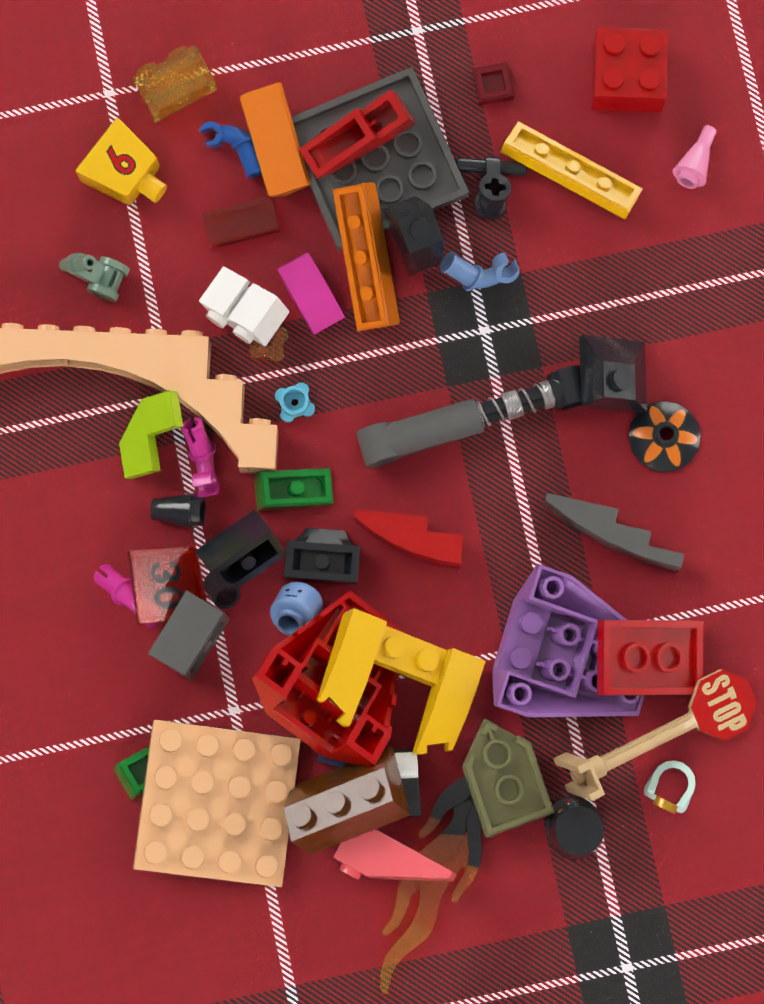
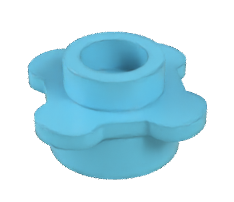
[275,382,315,423]

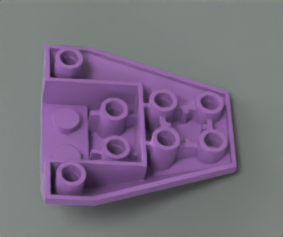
[492,564,645,717]

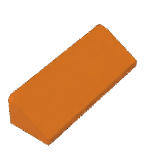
[240,82,311,197]

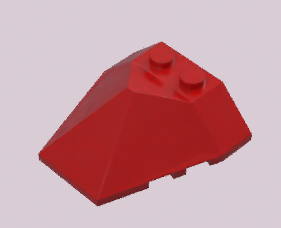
[252,591,407,767]

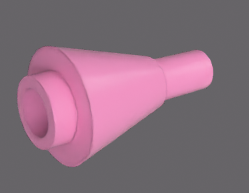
[673,125,717,189]

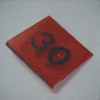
[128,547,202,624]

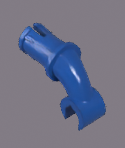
[199,121,262,179]

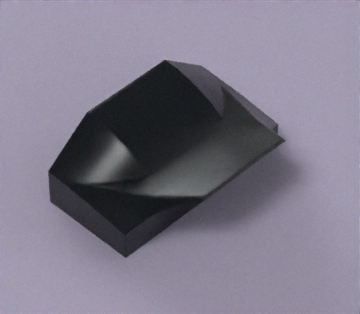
[284,528,360,585]

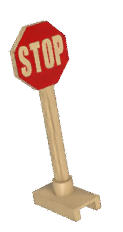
[553,669,757,801]

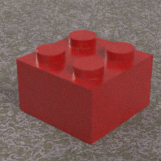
[591,27,668,112]

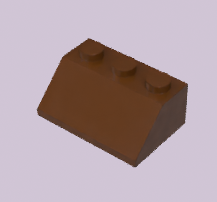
[284,746,410,855]

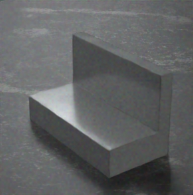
[148,591,230,681]

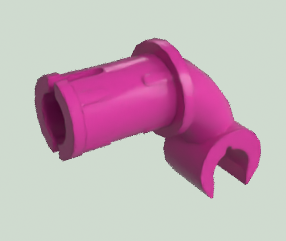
[180,417,219,497]
[94,564,165,630]

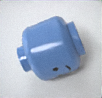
[270,582,323,636]

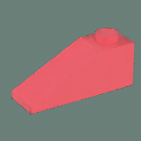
[333,829,457,882]

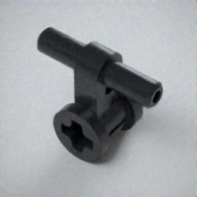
[456,156,528,220]

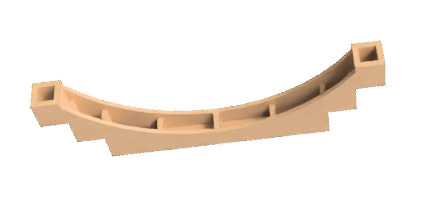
[0,323,279,473]

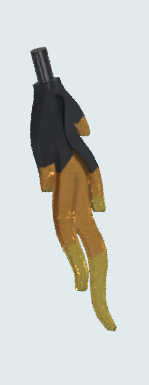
[381,776,496,994]

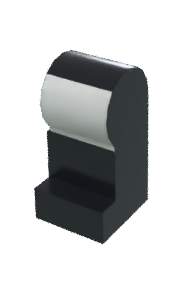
[394,748,421,817]

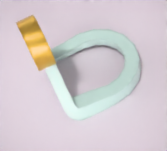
[644,760,696,814]

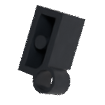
[195,509,287,609]

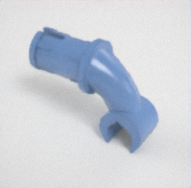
[439,251,520,291]

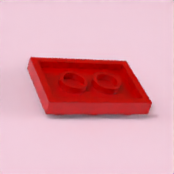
[597,620,704,695]

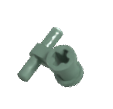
[59,253,130,303]

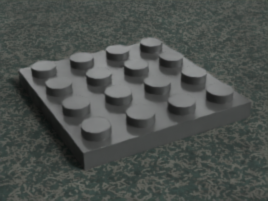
[291,67,469,251]

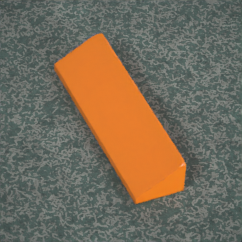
[332,182,400,332]

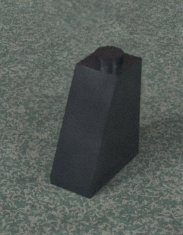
[383,196,444,276]

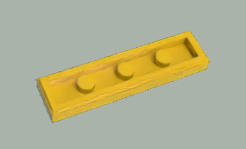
[500,121,643,219]

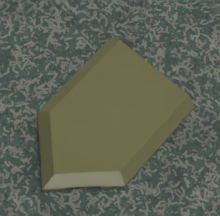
[462,719,554,837]

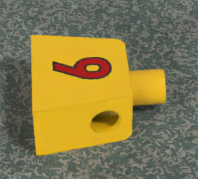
[75,118,167,205]

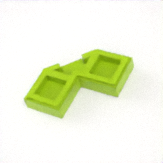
[119,390,183,479]

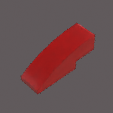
[299,90,416,179]
[355,509,463,568]

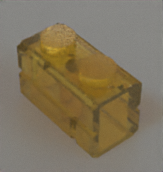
[132,45,217,122]

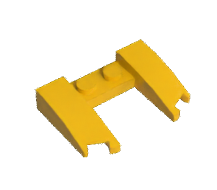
[317,608,485,755]

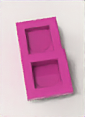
[276,252,345,334]

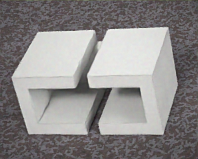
[199,266,290,347]

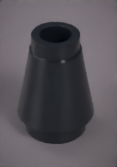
[150,493,206,529]

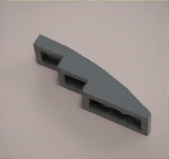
[543,493,684,573]

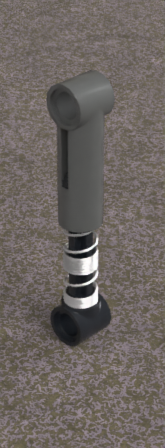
[356,365,581,468]

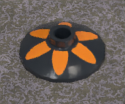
[628,401,701,473]

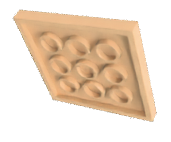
[133,720,301,887]

